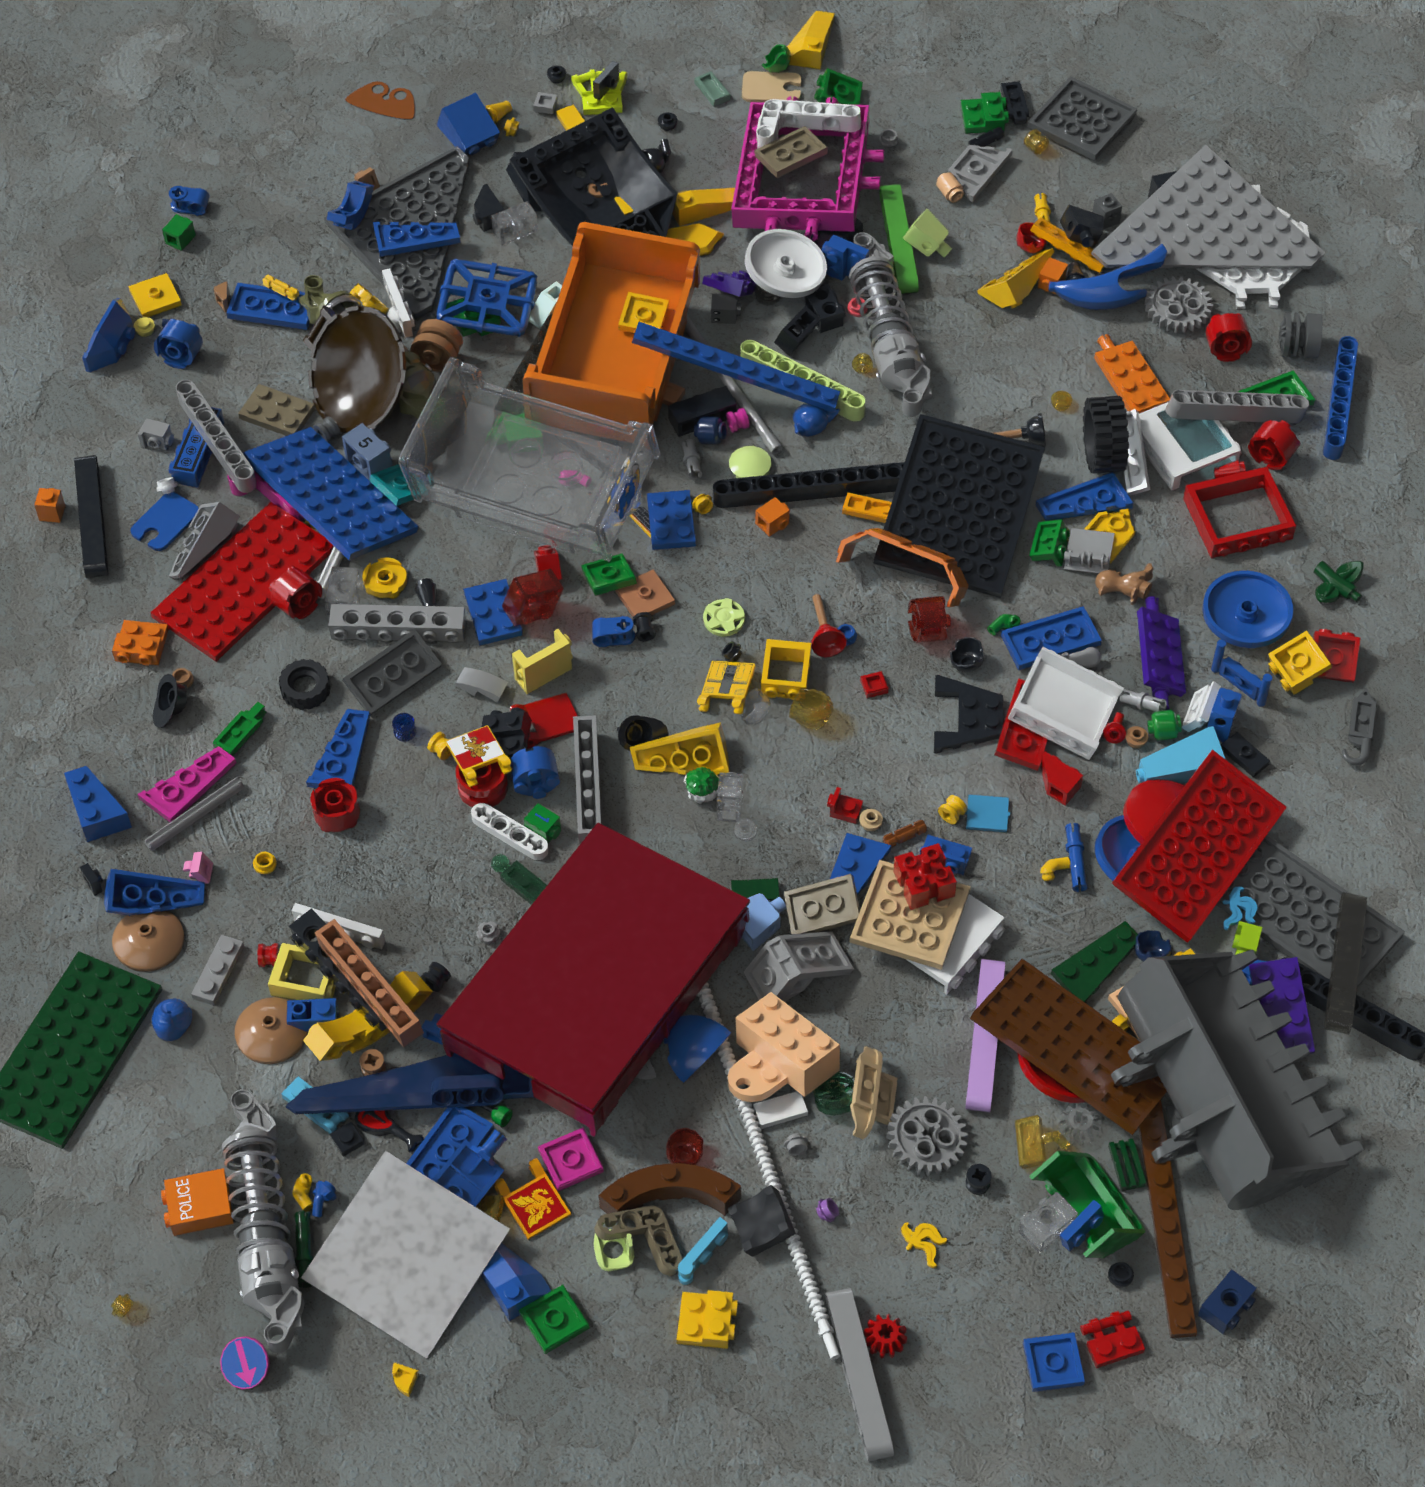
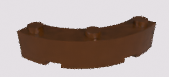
[598,1163,741,1216]

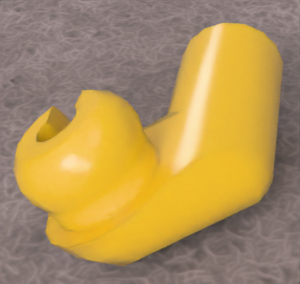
[1040,857,1070,881]
[292,1173,313,1212]

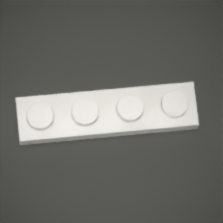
[1124,409,1150,496]
[291,903,385,950]

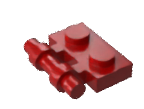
[1080,1310,1145,1369]

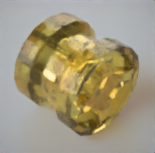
[1024,129,1049,155]

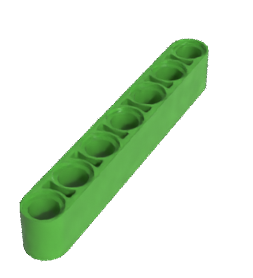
[879,184,919,294]

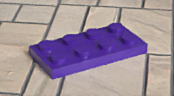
[1248,957,1315,1054]

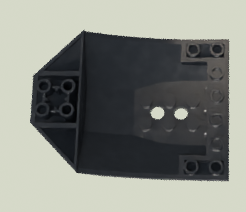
[509,107,678,246]

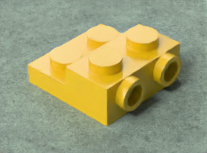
[1268,631,1332,695]
[677,1290,738,1349]

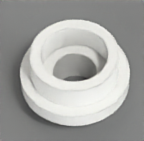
[156,477,178,494]

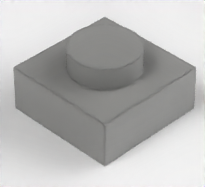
[533,92,558,114]

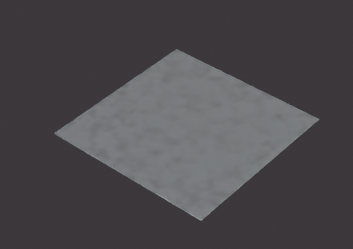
[301,1151,510,1359]

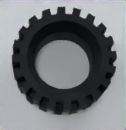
[1083,396,1129,474]

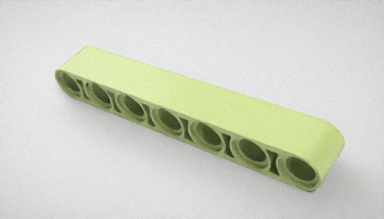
[740,340,865,421]

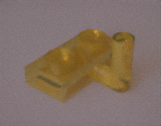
[1015,1115,1070,1169]

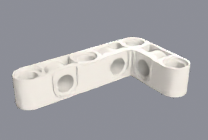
[756,99,861,149]

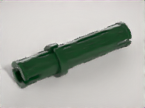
[294,1211,314,1288]

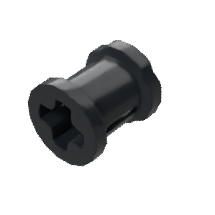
[633,612,656,642]

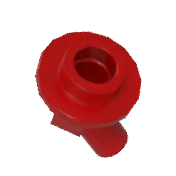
[1103,712,1126,744]

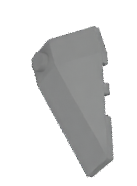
[169,502,240,579]

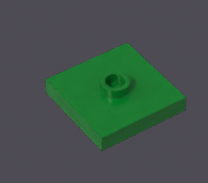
[581,553,637,596]
[519,1284,590,1354]

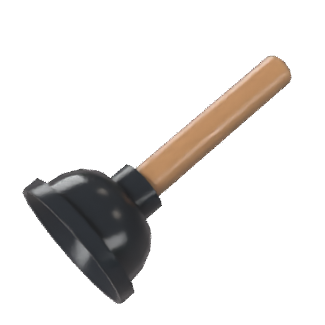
[994,413,1046,447]

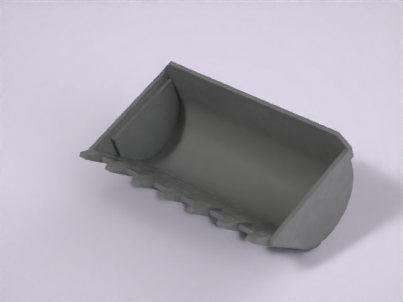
[1111,950,1364,1210]

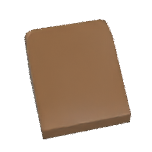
[214,281,230,313]

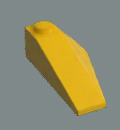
[787,11,835,69]
[672,188,735,227]

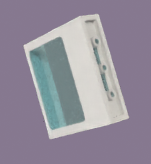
[1139,402,1241,490]

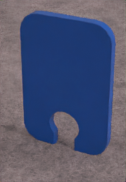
[130,492,198,551]

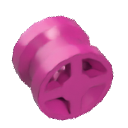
[726,408,749,433]

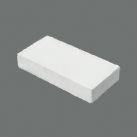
[753,1091,808,1129]

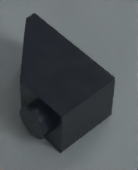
[473,184,506,232]

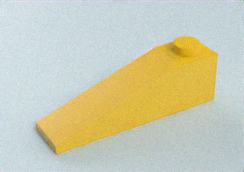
[977,248,1054,308]
[630,722,730,775]

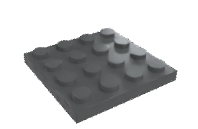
[1027,76,1137,161]

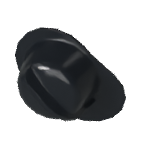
[152,674,188,728]
[617,715,669,751]

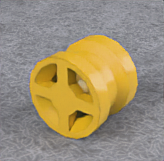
[427,731,452,760]
[938,795,967,824]

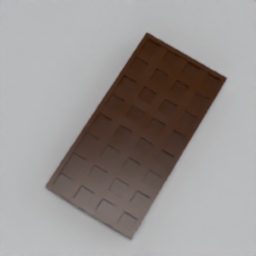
[970,959,1167,1135]

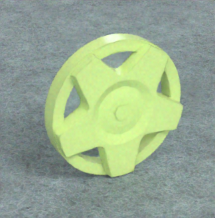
[703,598,745,637]

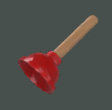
[811,594,847,657]

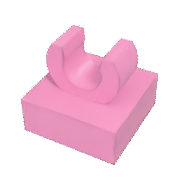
[183,852,213,884]

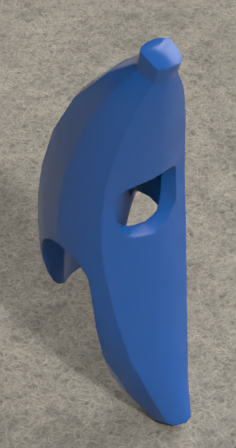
[1048,244,1168,310]

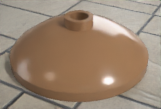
[112,910,184,972]
[235,997,308,1064]

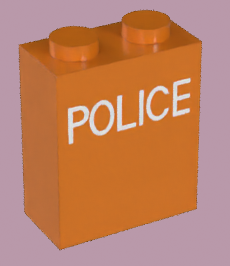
[161,1168,234,1236]

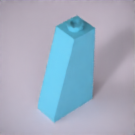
[1136,726,1225,784]

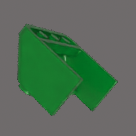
[1029,1151,1145,1258]

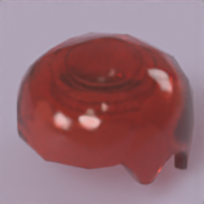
[666,1128,704,1165]

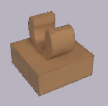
[354,167,380,191]

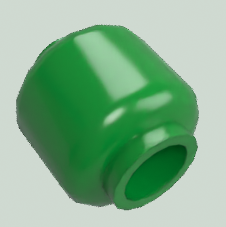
[1147,710,1182,741]

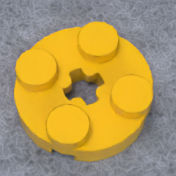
[350,283,389,314]
[362,557,407,599]

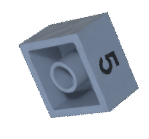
[342,423,393,480]

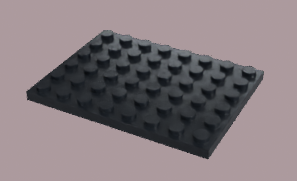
[873,414,1045,598]

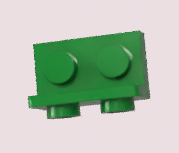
[1029,520,1070,567]

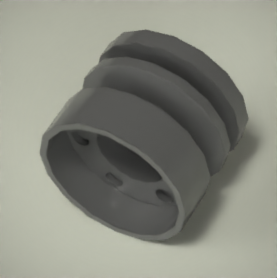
[1279,312,1323,358]

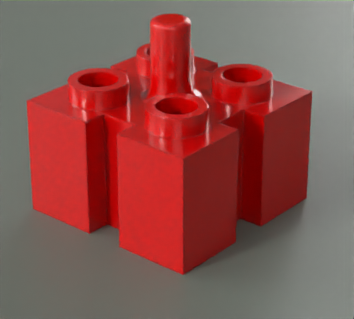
[893,843,957,910]

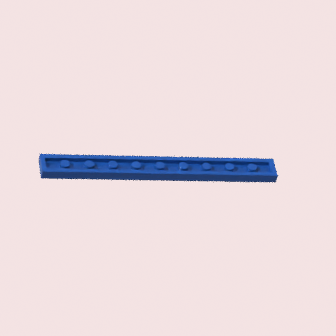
[632,322,840,412]

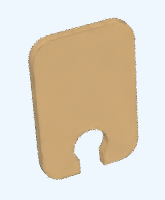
[742,71,801,102]

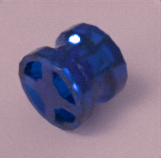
[392,713,416,742]

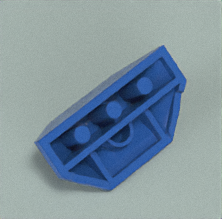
[82,298,135,372]

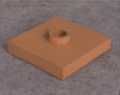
[615,569,675,617]

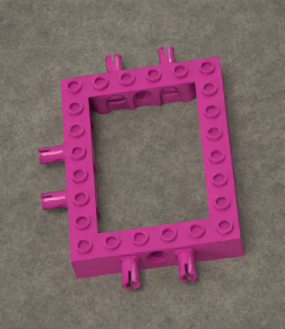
[731,96,884,241]

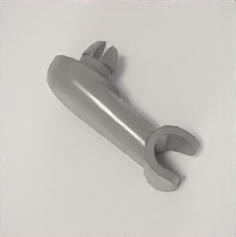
[1060,647,1101,668]

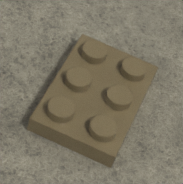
[754,126,828,178]
[238,384,315,436]
[784,874,860,935]

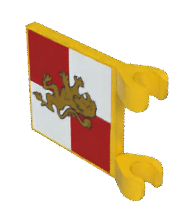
[445,725,512,787]

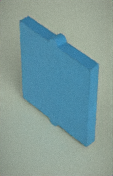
[965,795,1010,832]

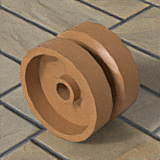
[410,319,463,372]

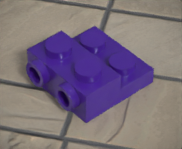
[702,270,758,297]

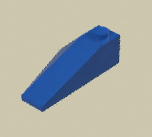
[481,1243,552,1321]

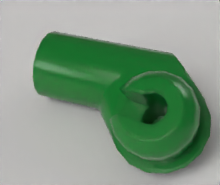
[987,614,1021,636]

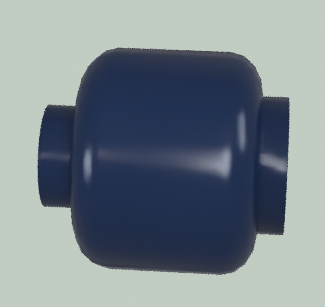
[694,417,727,445]

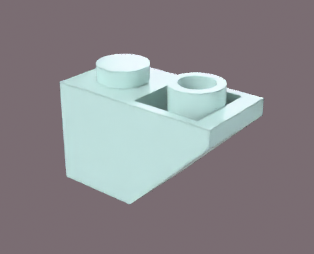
[529,281,562,331]

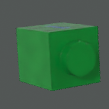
[162,214,196,251]
[524,803,561,843]

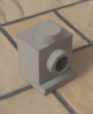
[138,418,174,450]

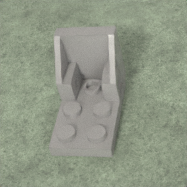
[744,931,854,1002]

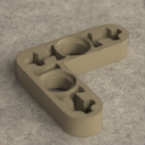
[594,1206,682,1276]

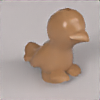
[1095,563,1153,605]

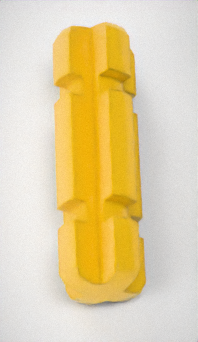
[262,275,300,301]

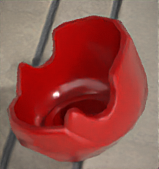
[1016,223,1047,253]

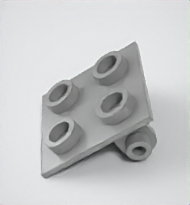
[1064,528,1115,574]

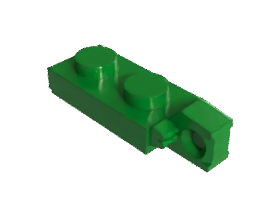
[213,702,267,756]

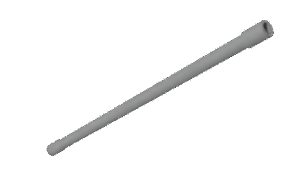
[685,315,783,455]

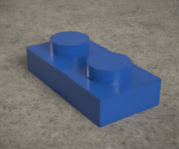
[1059,1200,1104,1251]

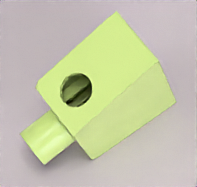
[903,209,952,257]

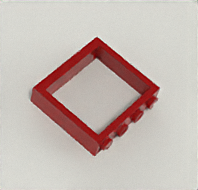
[1183,467,1296,558]

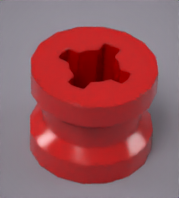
[257,943,280,968]

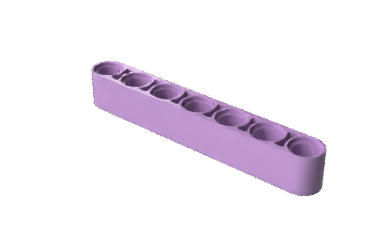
[965,959,1005,1112]

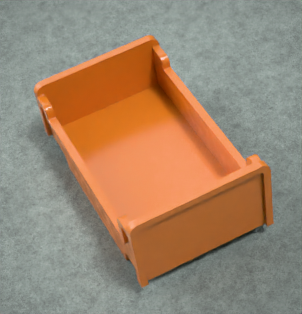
[522,222,700,447]

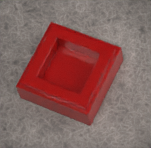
[860,671,889,698]

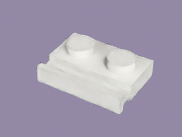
[1182,681,1221,732]

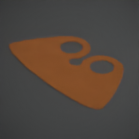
[345,81,415,119]

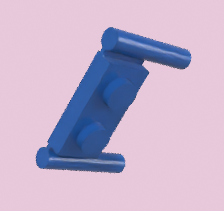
[1211,639,1272,707]

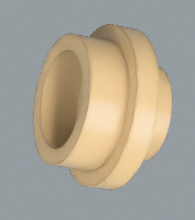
[859,809,883,831]

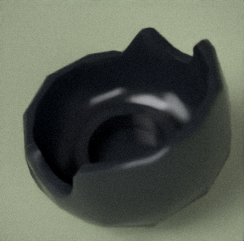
[950,637,984,672]

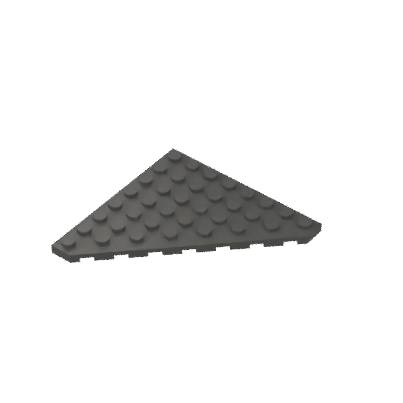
[324,146,469,320]

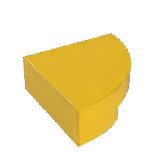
[392,1362,419,1397]

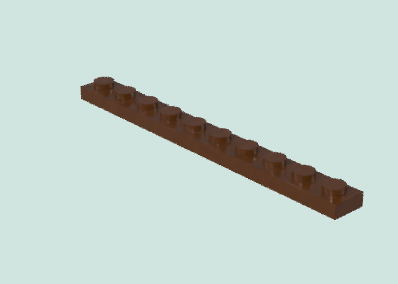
[1139,1101,1197,1338]

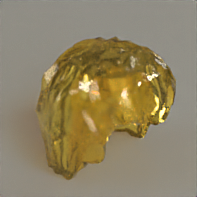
[789,688,833,729]

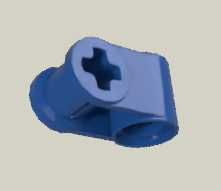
[169,186,210,215]
[592,616,635,647]

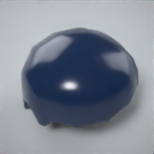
[1135,930,1172,962]

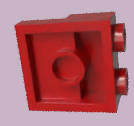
[1313,629,1361,683]

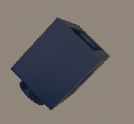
[1198,1269,1257,1334]

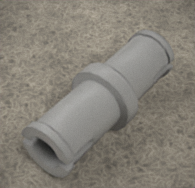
[682,439,702,480]
[1120,689,1166,712]

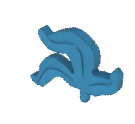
[1222,886,1257,930]

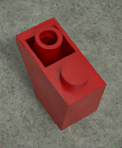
[534,545,562,583]
[1041,751,1083,806]

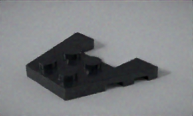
[934,675,1003,753]

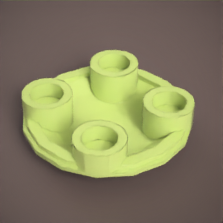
[729,446,771,478]

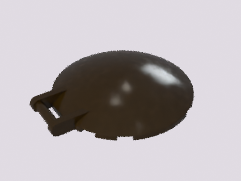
[303,306,406,433]

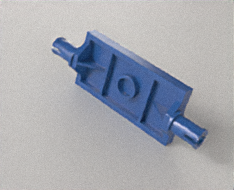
[432,1129,507,1207]

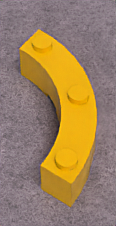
[303,971,433,1061]

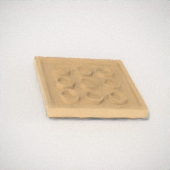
[850,860,971,970]

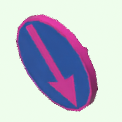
[220,1336,269,1389]

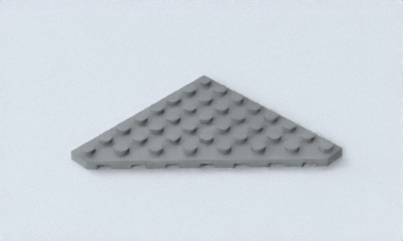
[1091,145,1325,269]

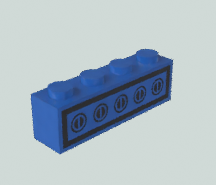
[169,407,225,487]

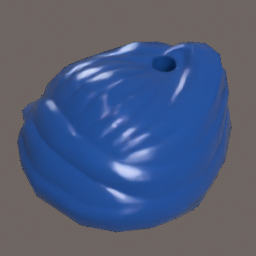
[152,998,192,1041]

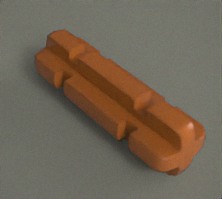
[883,820,927,848]

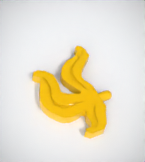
[901,1222,947,1268]

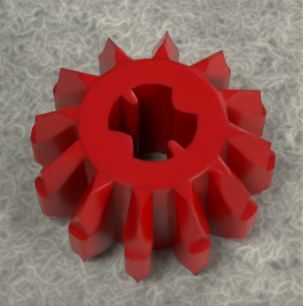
[863,1313,907,1359]

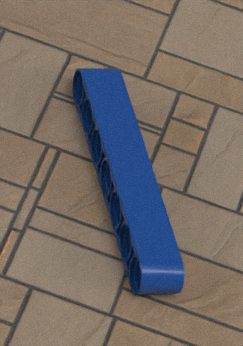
[1323,336,1358,460]

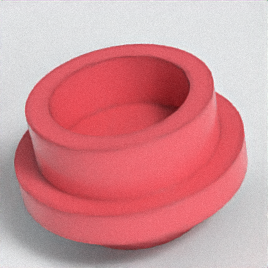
[847,298,868,317]

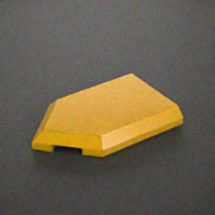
[666,223,724,256]
[1084,509,1135,563]

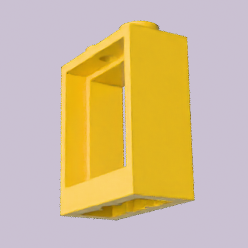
[761,639,811,700]

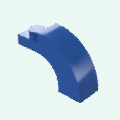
[327,181,374,230]

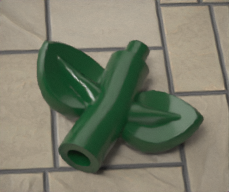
[1314,561,1364,603]

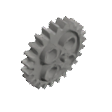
[1144,276,1213,333]
[886,1096,968,1176]

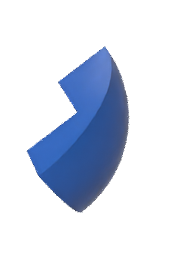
[664,1015,731,1083]

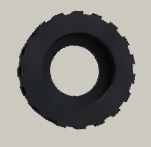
[279,659,330,710]

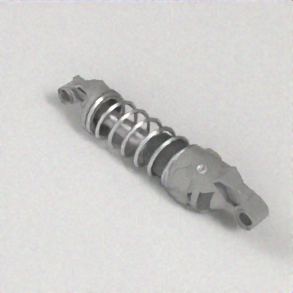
[849,232,932,417]
[222,1089,305,1354]

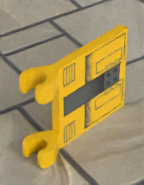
[697,661,756,714]

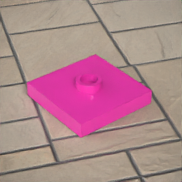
[538,1128,604,1191]

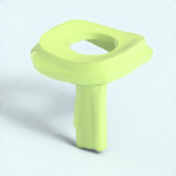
[594,1229,635,1271]

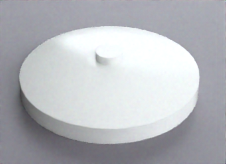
[745,229,827,298]

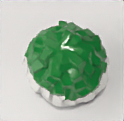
[683,767,721,804]

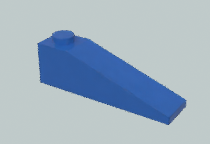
[104,869,205,916]

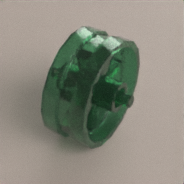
[813,1071,855,1116]

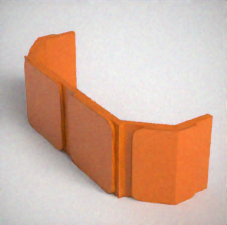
[836,528,968,607]

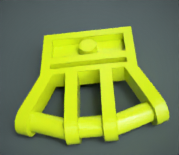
[571,69,628,115]

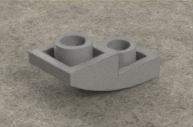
[455,667,508,702]

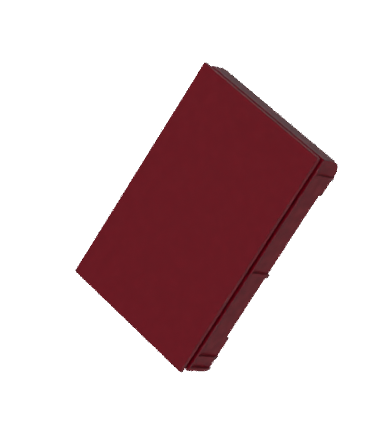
[437,823,750,1137]

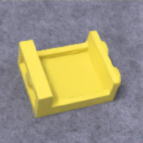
[512,629,573,694]

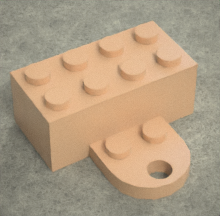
[728,992,840,1102]

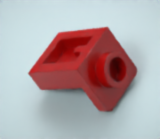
[827,787,863,824]

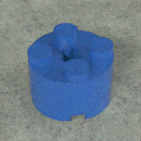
[154,319,203,369]
[510,746,560,799]

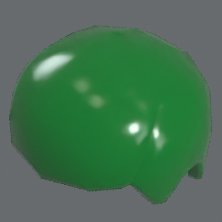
[762,44,791,73]

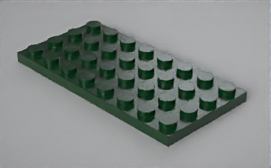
[0,951,163,1149]

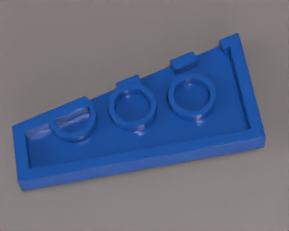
[830,833,891,895]

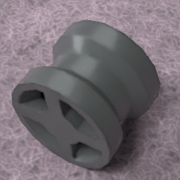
[313,416,340,442]

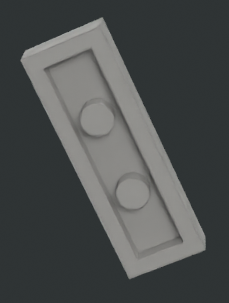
[191,935,244,1006]

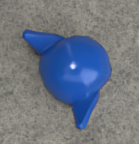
[793,403,840,437]

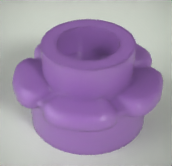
[816,1198,839,1222]

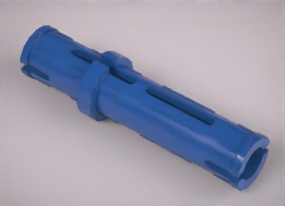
[1065,823,1088,892]

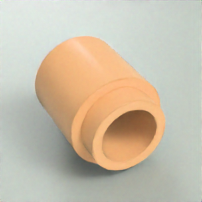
[936,173,964,203]

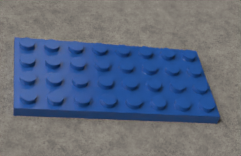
[243,427,418,560]

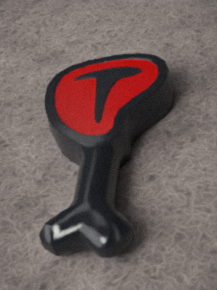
[355,1110,424,1152]

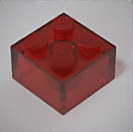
[502,569,564,626]

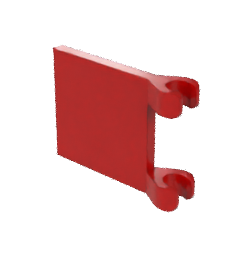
[510,692,577,749]

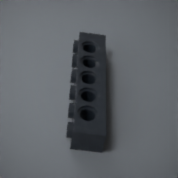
[289,908,387,1031]

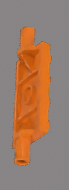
[1094,334,1170,426]

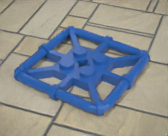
[436,259,537,337]

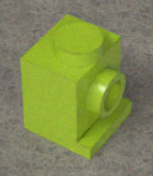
[1232,921,1262,955]

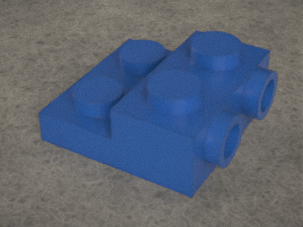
[822,235,869,281]

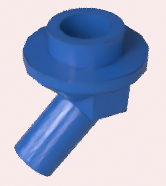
[312,1181,337,1217]

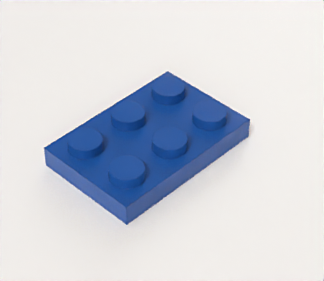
[647,490,696,550]
[463,579,523,646]

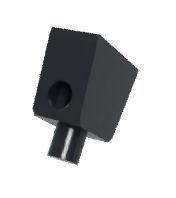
[1060,205,1104,248]

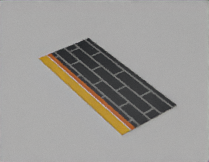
[627,506,651,538]

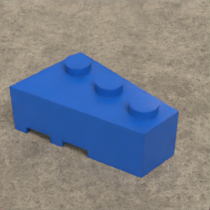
[64,766,132,842]

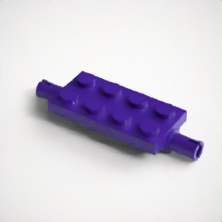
[1137,596,1186,712]

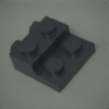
[481,708,532,759]

